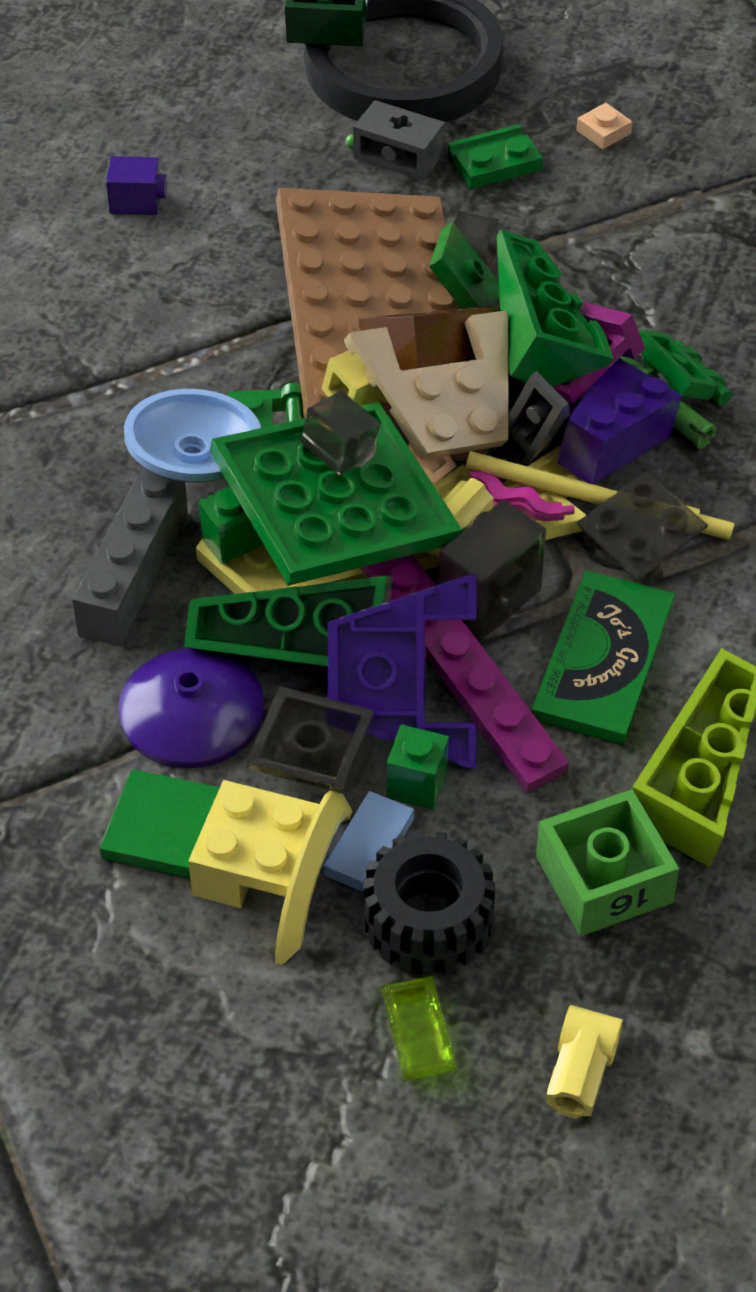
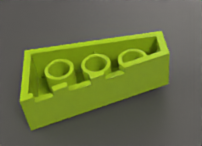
[632,648,756,868]

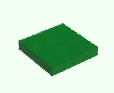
[99,769,220,878]

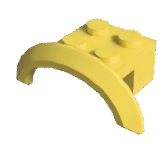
[188,780,353,965]

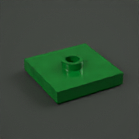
[429,222,499,309]

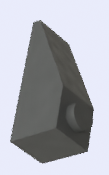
[495,371,570,466]

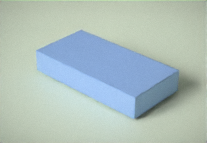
[324,791,414,892]

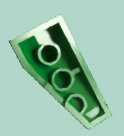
[497,229,614,387]

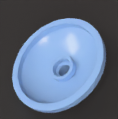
[124,389,261,483]

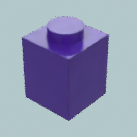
[106,156,167,215]

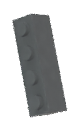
[72,467,188,647]

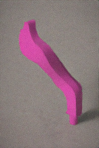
[469,471,575,521]

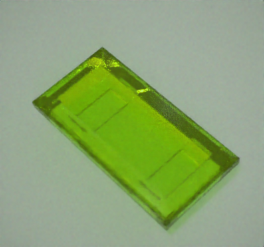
[381,976,457,1081]

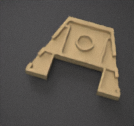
[344,310,508,460]

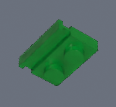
[447,124,543,189]

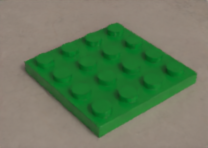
[210,402,462,586]

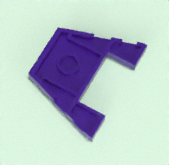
[328,575,477,768]

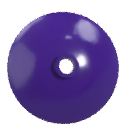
[119,648,264,768]

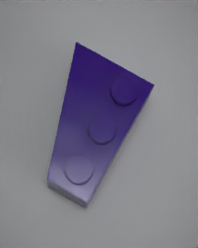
[557,358,682,484]

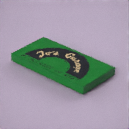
[531,570,675,745]

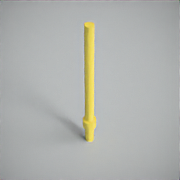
[465,451,734,540]

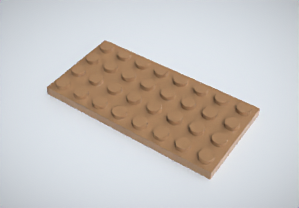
[276,188,488,461]

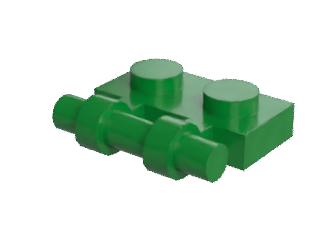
[639,329,732,405]

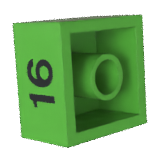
[536,789,679,937]

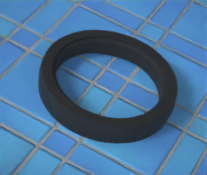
[304,0,504,123]

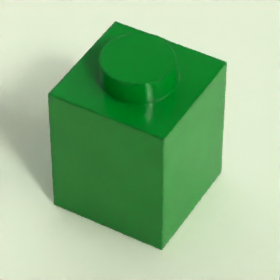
[386,725,449,810]

